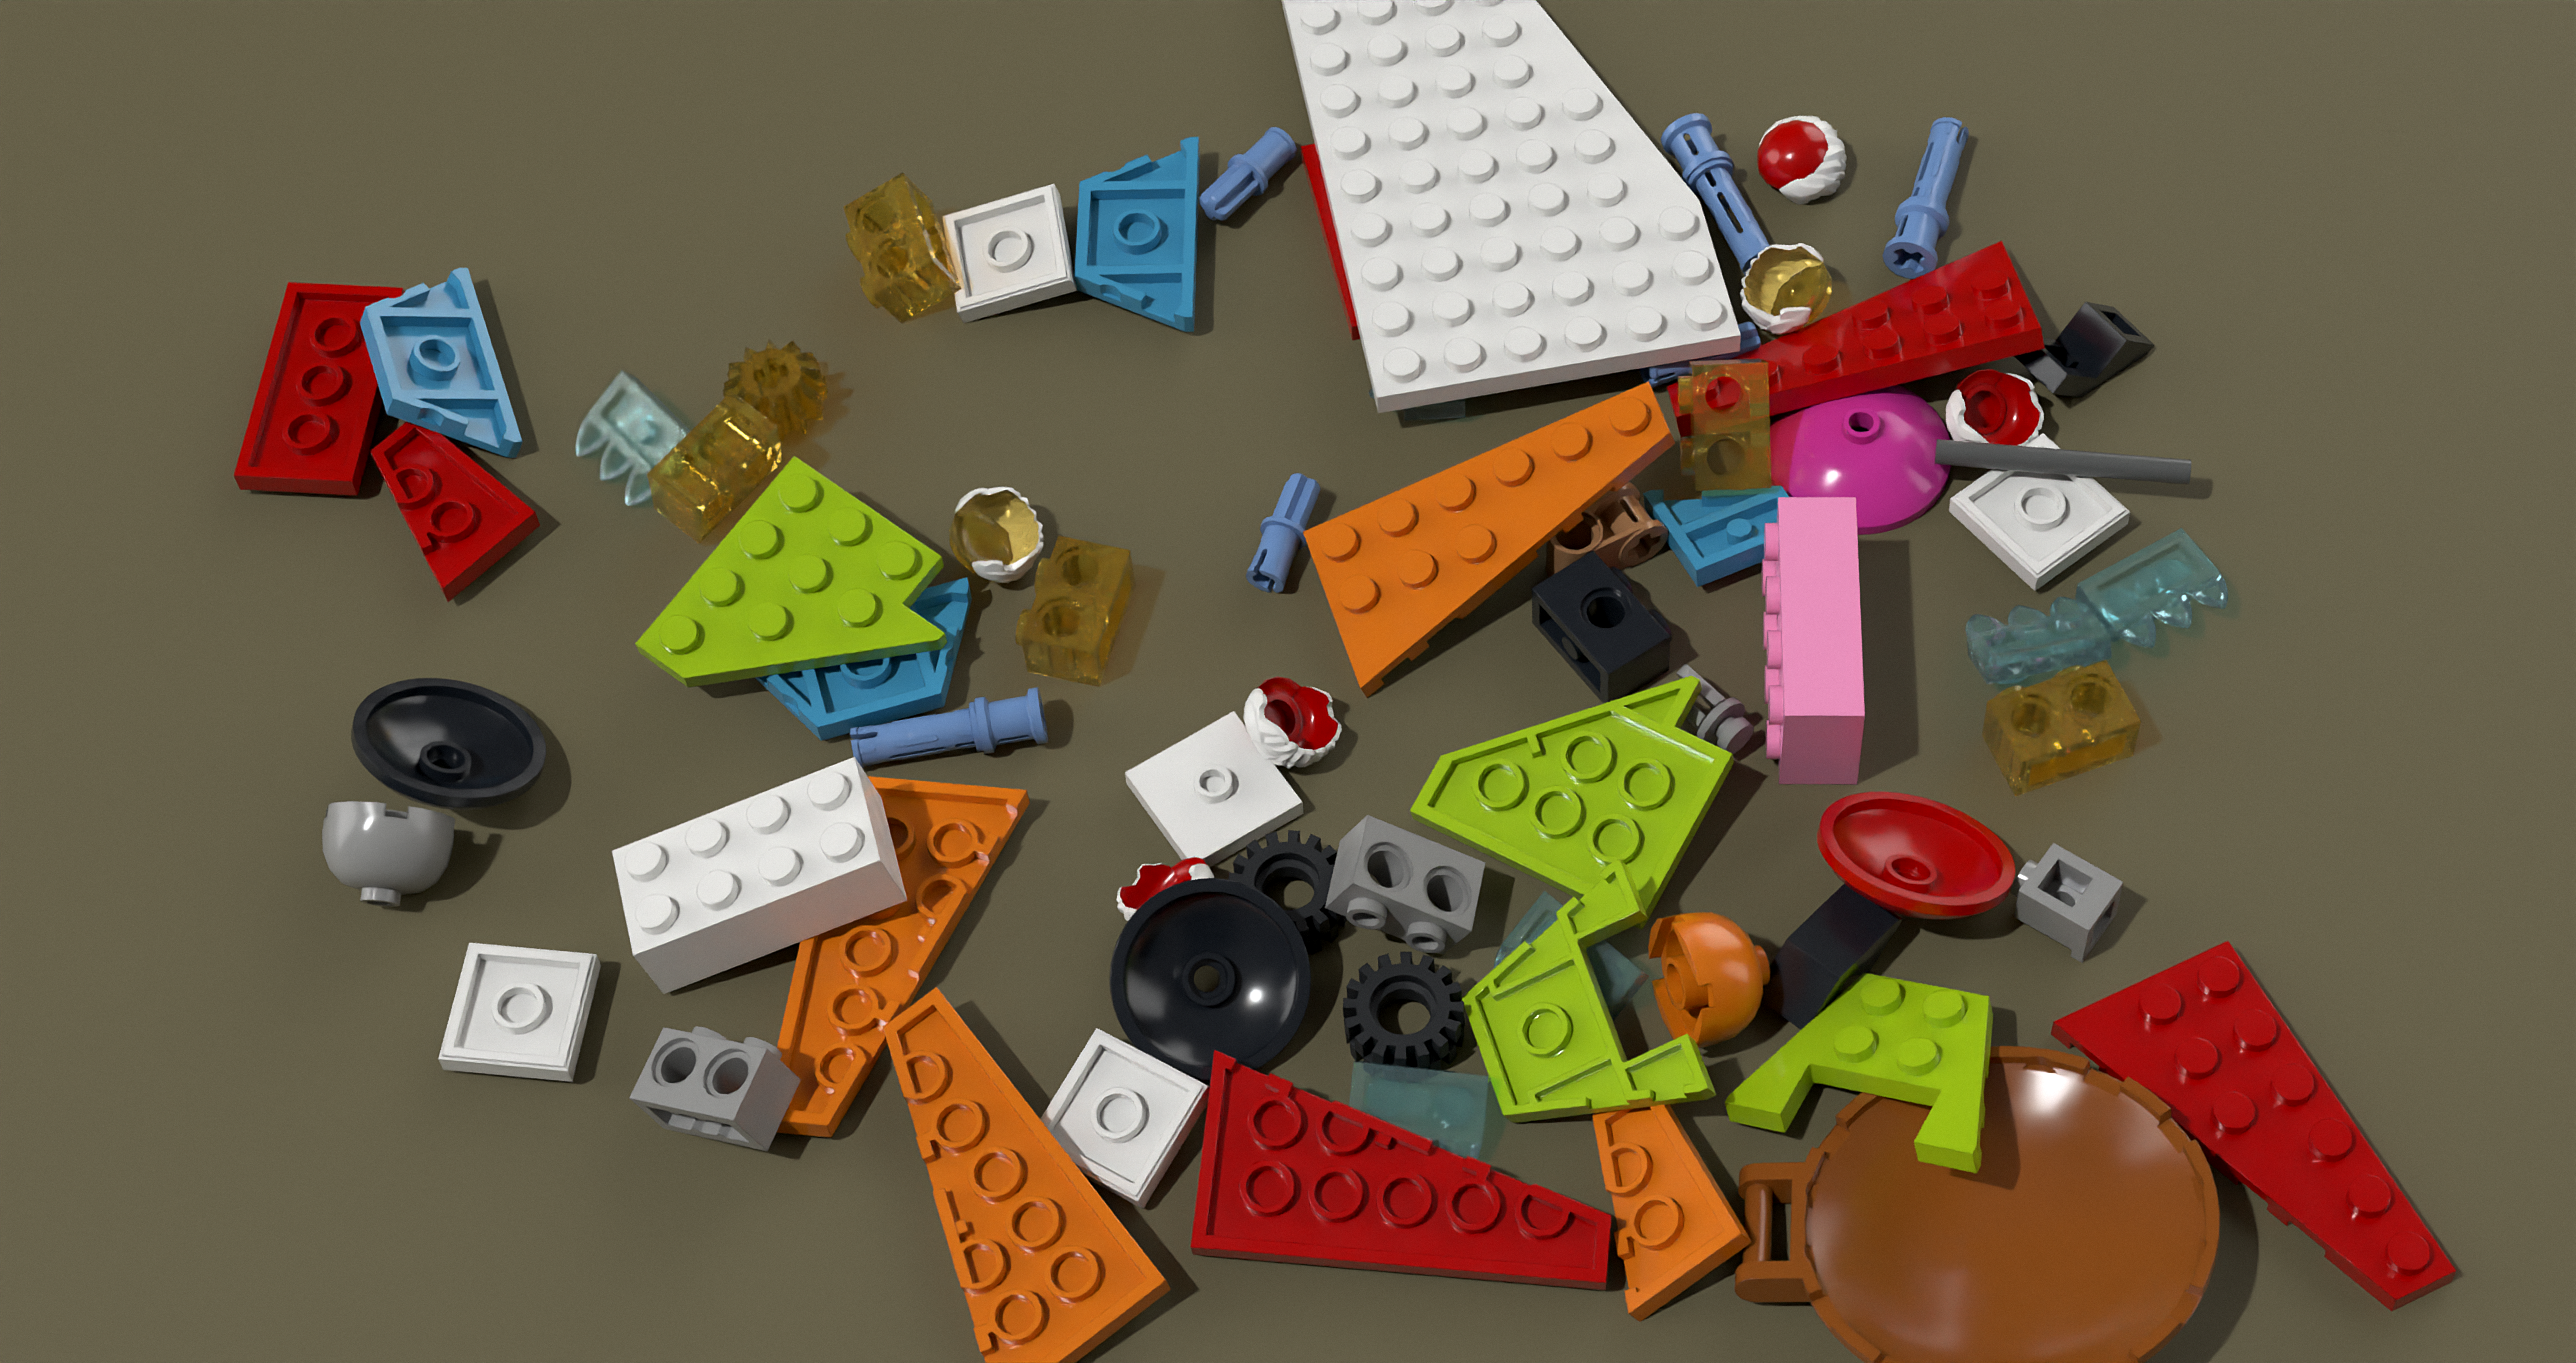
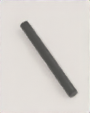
[1934,439,2191,485]

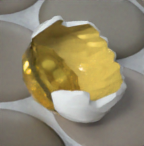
[1740,243,1832,335]
[949,487,1044,583]

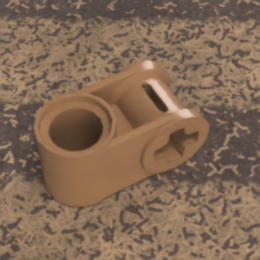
[1545,482,1669,578]

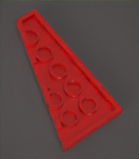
[1667,241,2045,438]
[2051,941,2456,1312]
[1191,1050,1611,1290]

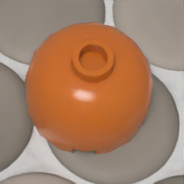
[1648,912,1770,1048]

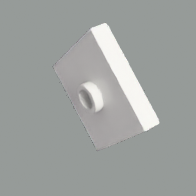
[942,184,1077,323]
[1949,433,2130,591]
[1125,711,1304,867]
[438,943,601,1082]
[1040,1028,1210,1209]

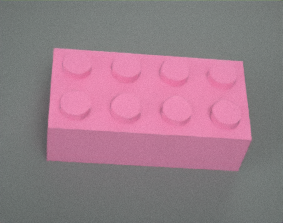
[1761,497,1865,784]

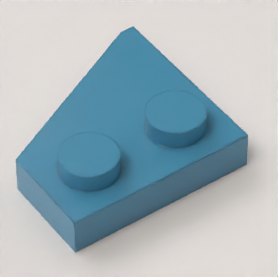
[1643,485,1789,587]

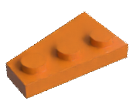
[1592,1104,1752,1322]

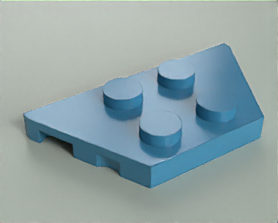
[1075,137,1200,332]
[360,268,523,458]
[755,577,972,741]

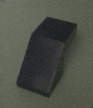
[2014,302,2154,398]
[1761,883,1903,1030]

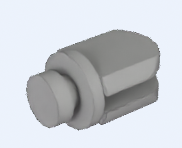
[1667,664,1754,754]

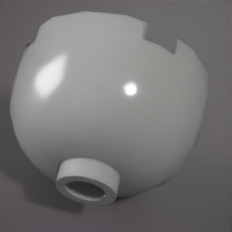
[322,801,455,907]

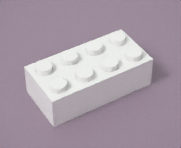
[612,757,907,994]

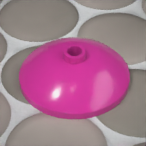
[1764,385,1951,535]

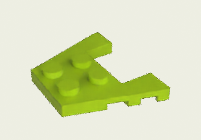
[1462,859,1716,1123]
[1725,973,1993,1173]

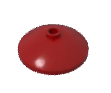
[1817,791,2016,920]

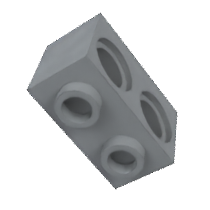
[1325,815,1485,955]
[629,1026,801,1151]

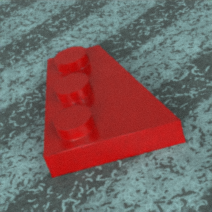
[370,421,540,602]

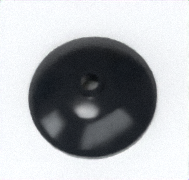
[351,678,546,810]
[1109,878,1311,1080]

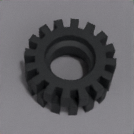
[1228,830,1347,955]
[1343,952,1465,1083]

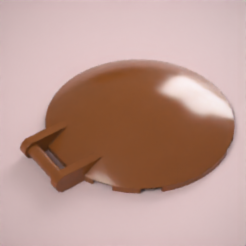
[1735,1046,2220,1363]

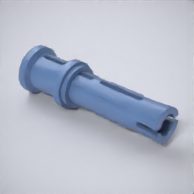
[1661,113,1770,276]
[1883,117,1969,279]
[850,687,1048,768]

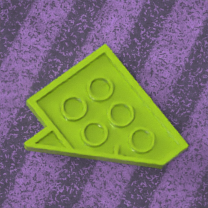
[635,456,947,688]
[1410,676,1734,930]

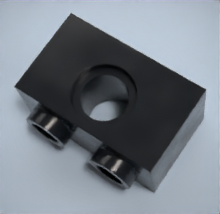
[1532,551,1672,704]

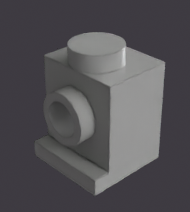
[2011,843,2123,963]

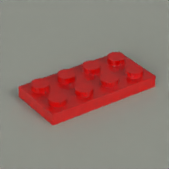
[233,282,405,496]

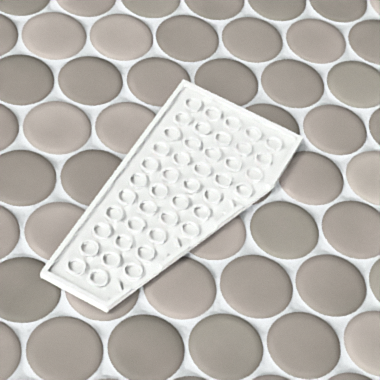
[1281,0,1741,413]

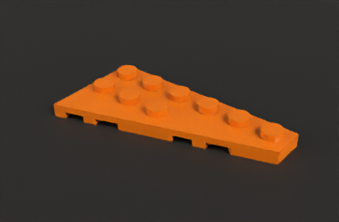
[1303,381,1675,698]
[776,776,1030,1138]
[883,987,1171,1363]

